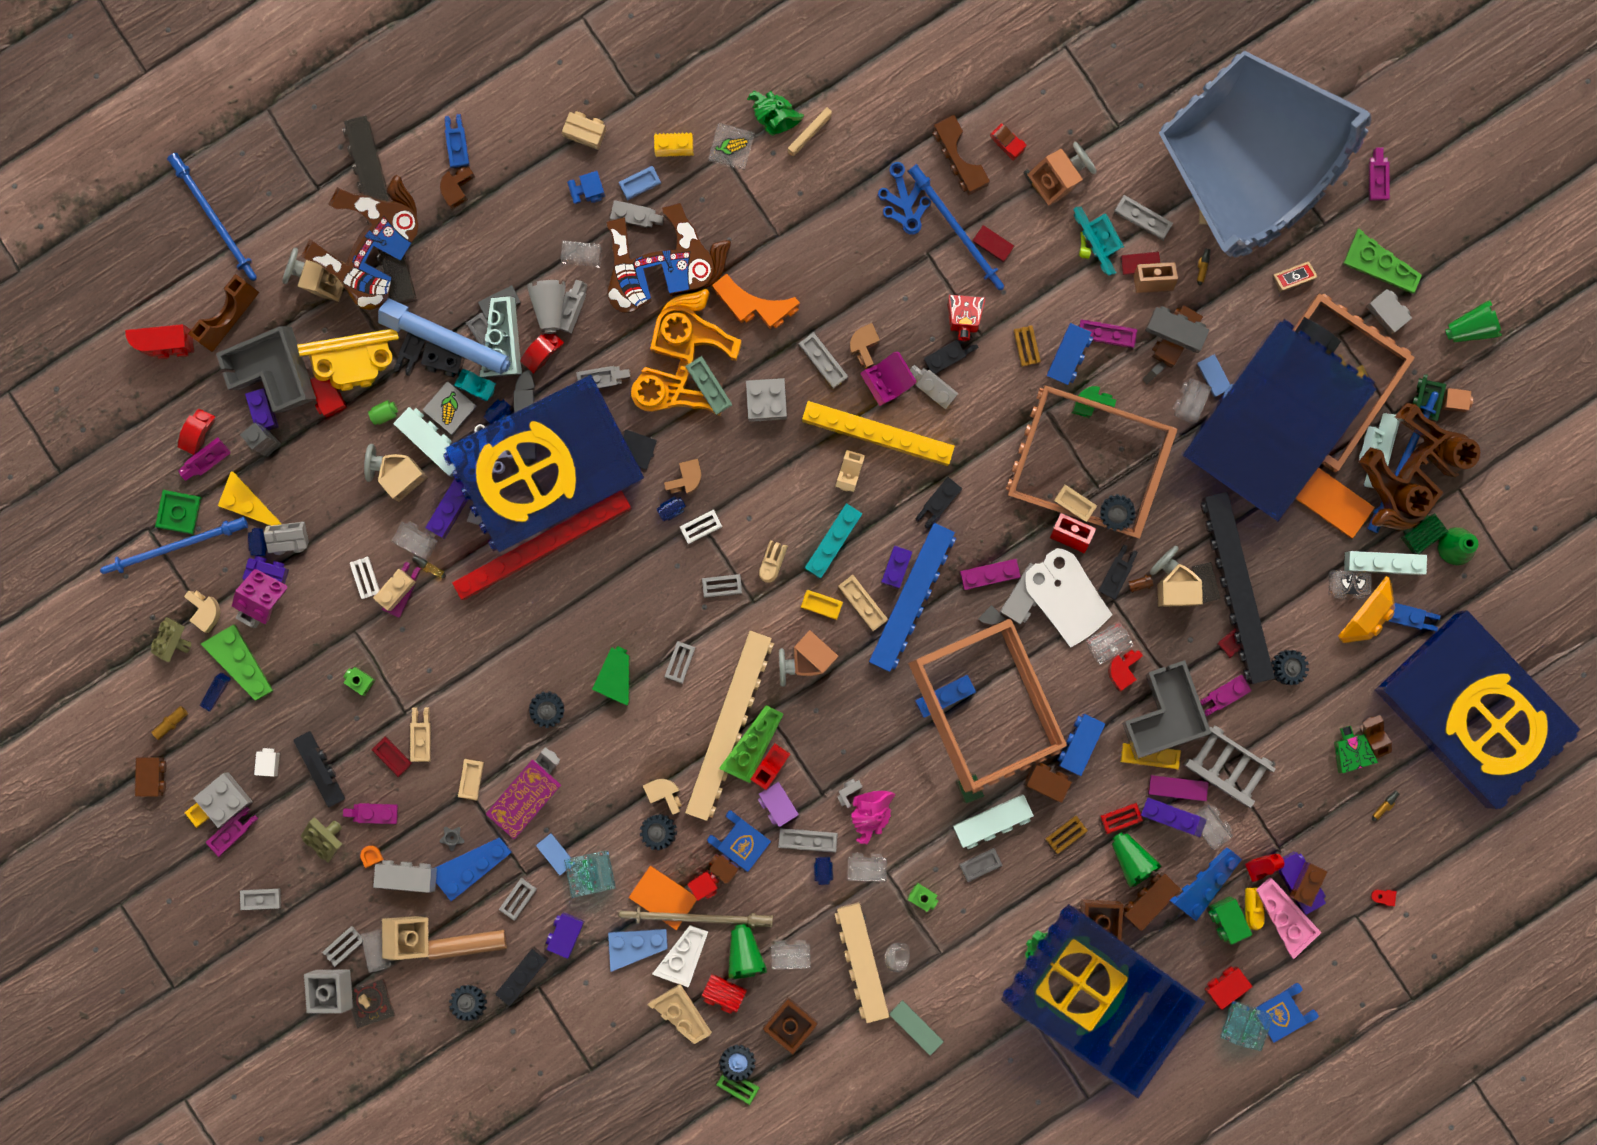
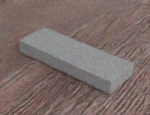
[1114,195,1173,241]
[798,332,848,389]
[778,828,838,852]

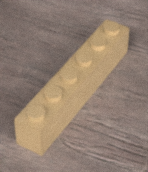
[834,902,889,1023]

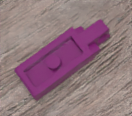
[1369,147,1390,201]
[178,437,231,481]
[343,803,398,824]

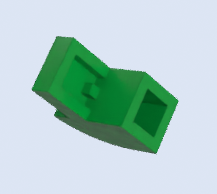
[1071,386,1116,418]

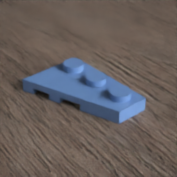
[608,929,668,972]

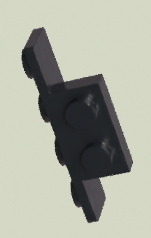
[293,731,345,807]

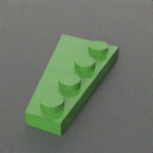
[1343,228,1422,294]
[201,625,273,701]
[719,705,783,783]

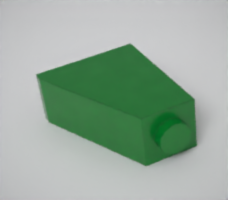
[592,646,630,706]

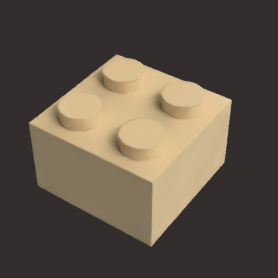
[382,916,428,960]

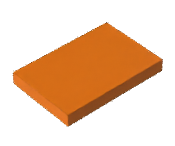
[629,865,697,930]

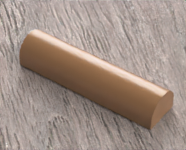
[428,929,507,960]

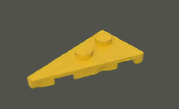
[218,472,281,526]

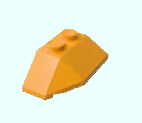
[1338,576,1395,643]

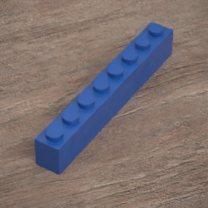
[869,523,956,672]

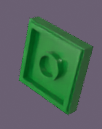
[155,490,202,535]

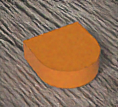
[360,845,384,868]

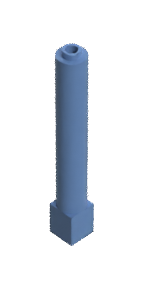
[378,298,511,374]

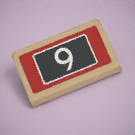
[1273,261,1317,292]

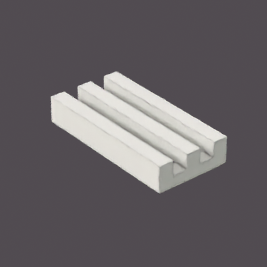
[680,510,722,544]
[350,557,380,599]

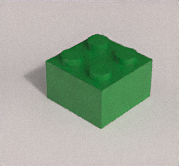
[1208,896,1252,945]

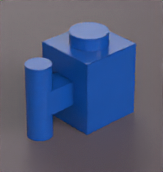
[567,171,605,204]

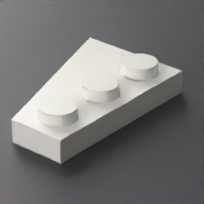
[652,925,708,987]

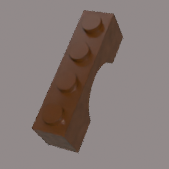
[932,115,990,196]
[188,274,260,352]

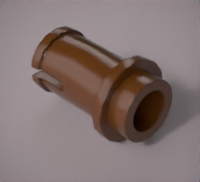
[1128,575,1154,593]

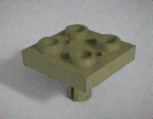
[151,617,191,662]
[300,817,342,863]

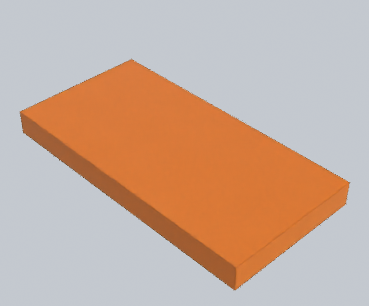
[1289,463,1375,539]

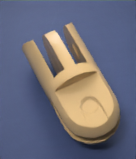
[759,540,788,583]

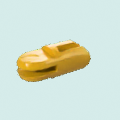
[1245,887,1265,930]

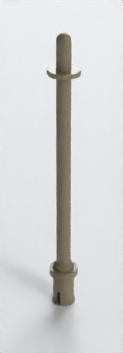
[618,907,773,929]

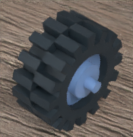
[719,1045,756,1082]

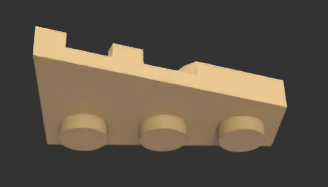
[647,984,712,1044]

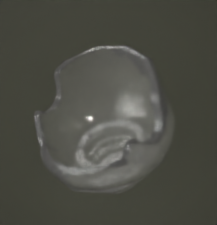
[884,943,910,972]

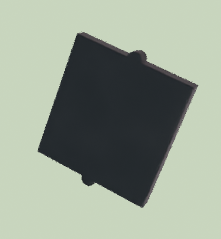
[615,429,657,470]

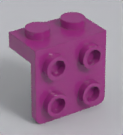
[860,351,916,406]
[231,569,287,624]

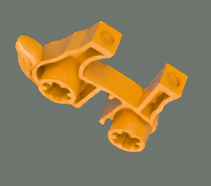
[631,289,742,416]

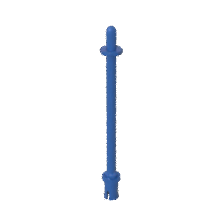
[167,153,257,281]
[907,164,1004,290]
[1367,391,1439,534]
[100,516,248,574]

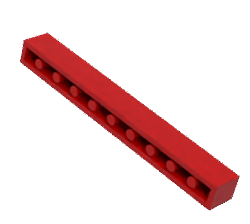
[452,490,632,600]

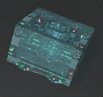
[564,851,616,898]
[1220,1001,1274,1051]

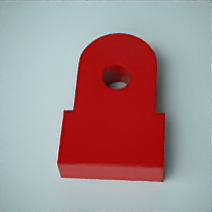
[1371,890,1397,907]

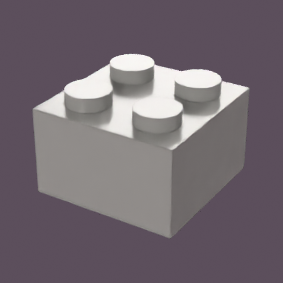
[746,378,787,422]
[194,772,253,828]
[304,970,353,1013]

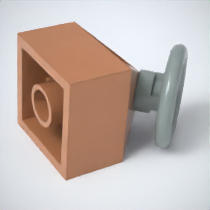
[1027,142,1097,206]
[779,630,838,687]

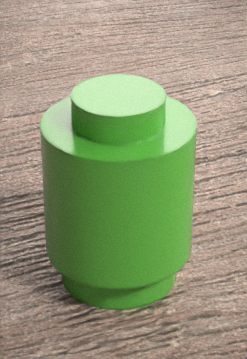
[368,400,398,425]

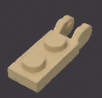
[410,707,431,762]

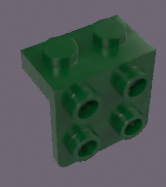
[1413,374,1447,422]

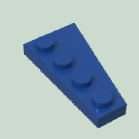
[435,837,512,901]
[1170,847,1242,921]

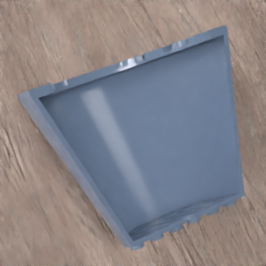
[1159,51,1371,258]

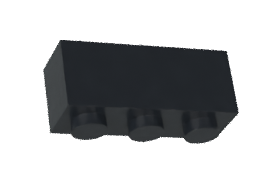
[495,947,549,1007]

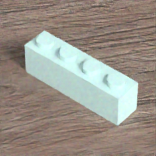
[393,407,467,478]
[1344,551,1427,575]
[953,794,1033,849]

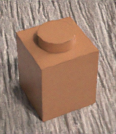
[1441,388,1473,412]

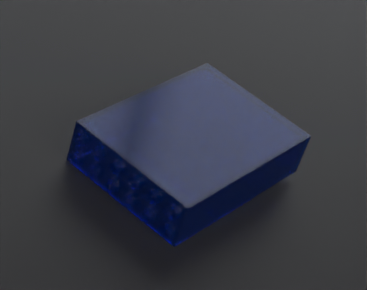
[1183,319,1377,521]

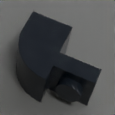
[1294,317,1341,357]

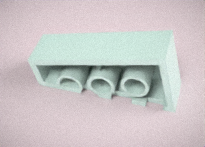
[480,296,522,378]

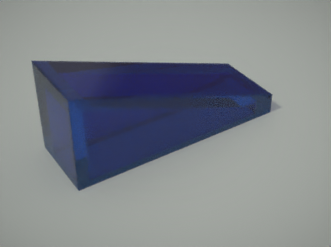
[199,672,231,712]

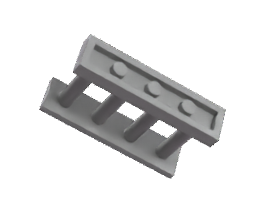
[1183,725,1275,808]

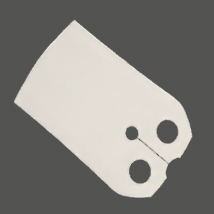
[1026,548,1112,647]

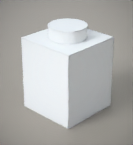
[254,748,280,776]

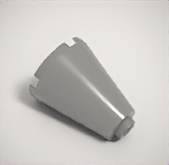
[527,280,566,334]

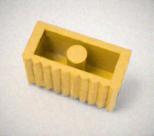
[654,132,694,157]

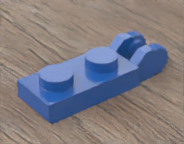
[444,114,470,169]
[1386,603,1441,632]

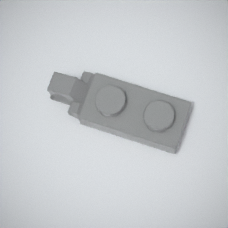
[610,200,664,228]
[559,280,587,334]
[910,365,958,409]
[576,366,631,391]

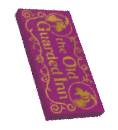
[486,759,561,839]

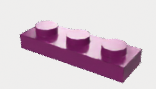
[960,559,1021,590]

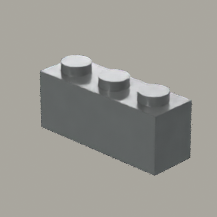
[1145,306,1209,354]

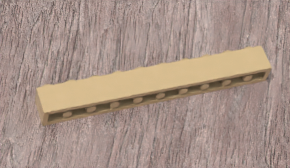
[685,631,774,821]

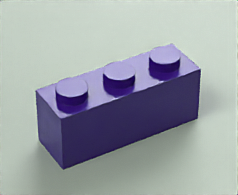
[425,479,474,539]
[1141,798,1207,838]
[1278,851,1326,915]

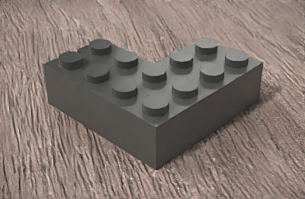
[216,326,316,413]
[1122,660,1211,760]

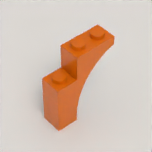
[712,274,800,329]

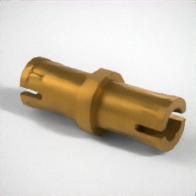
[151,706,188,740]

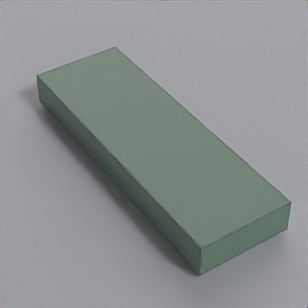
[685,356,732,415]
[889,1000,944,1055]

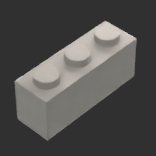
[999,563,1045,625]
[373,860,437,892]

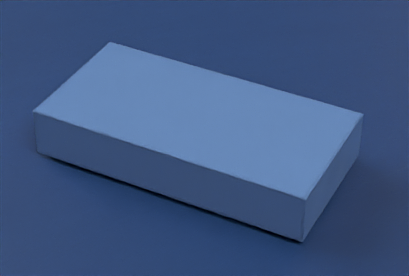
[619,165,661,200]
[1197,354,1232,397]
[536,833,575,875]

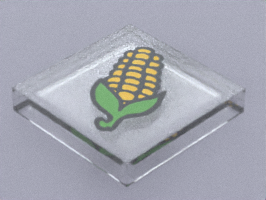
[708,123,755,170]

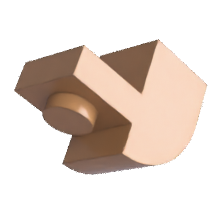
[850,323,880,369]
[664,459,702,495]

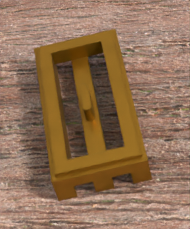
[1013,325,1041,367]
[1045,815,1088,854]

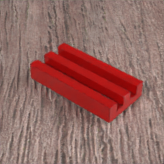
[1100,803,1143,834]

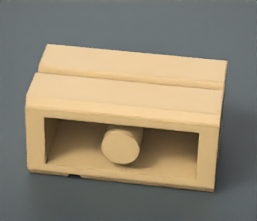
[562,111,606,150]
[373,569,416,611]

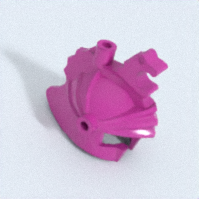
[852,790,895,844]

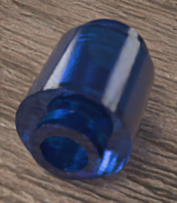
[483,399,511,427]
[656,496,686,521]
[248,528,268,556]
[813,857,834,885]

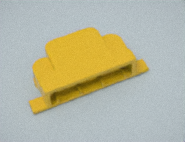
[297,329,399,391]

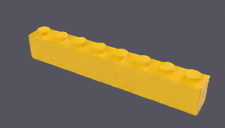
[802,401,955,466]

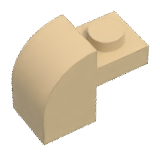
[835,450,865,492]
[184,590,220,633]
[643,779,682,814]

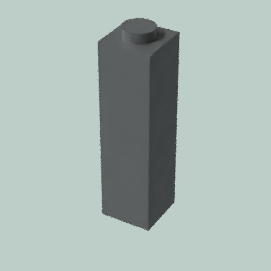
[514,390,537,464]
[240,422,281,457]

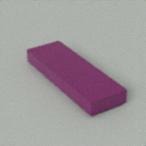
[1079,319,1137,349]
[1148,775,1208,801]

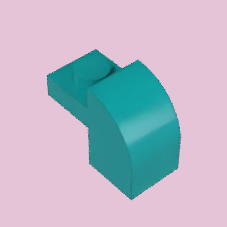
[454,369,496,401]

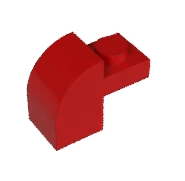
[520,334,564,374]
[177,408,216,455]
[1108,649,1143,691]
[750,743,790,790]

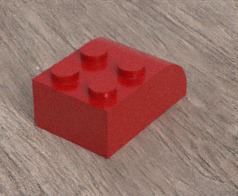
[125,324,194,359]

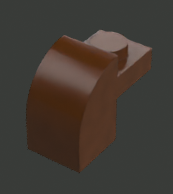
[440,167,475,210]
[1360,715,1392,759]

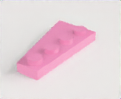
[1256,877,1321,959]

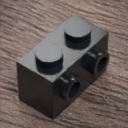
[421,342,465,378]

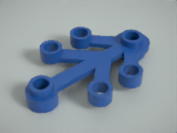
[878,162,931,235]

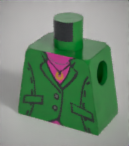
[1334,725,1378,773]

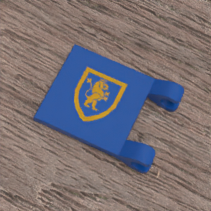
[707,810,771,872]
[1254,983,1319,1043]

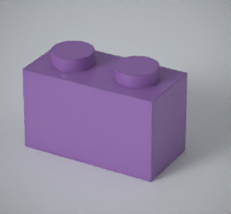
[758,781,799,827]

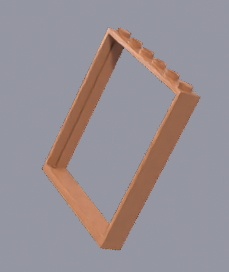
[1240,293,1415,473]
[1005,385,1178,539]
[908,618,1067,793]

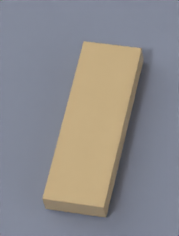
[788,107,832,157]
[838,575,888,631]

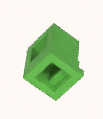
[343,667,375,696]
[907,882,938,912]

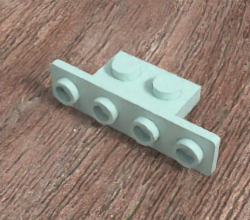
[1359,413,1400,488]

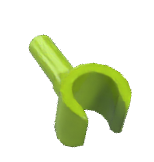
[1079,232,1092,259]

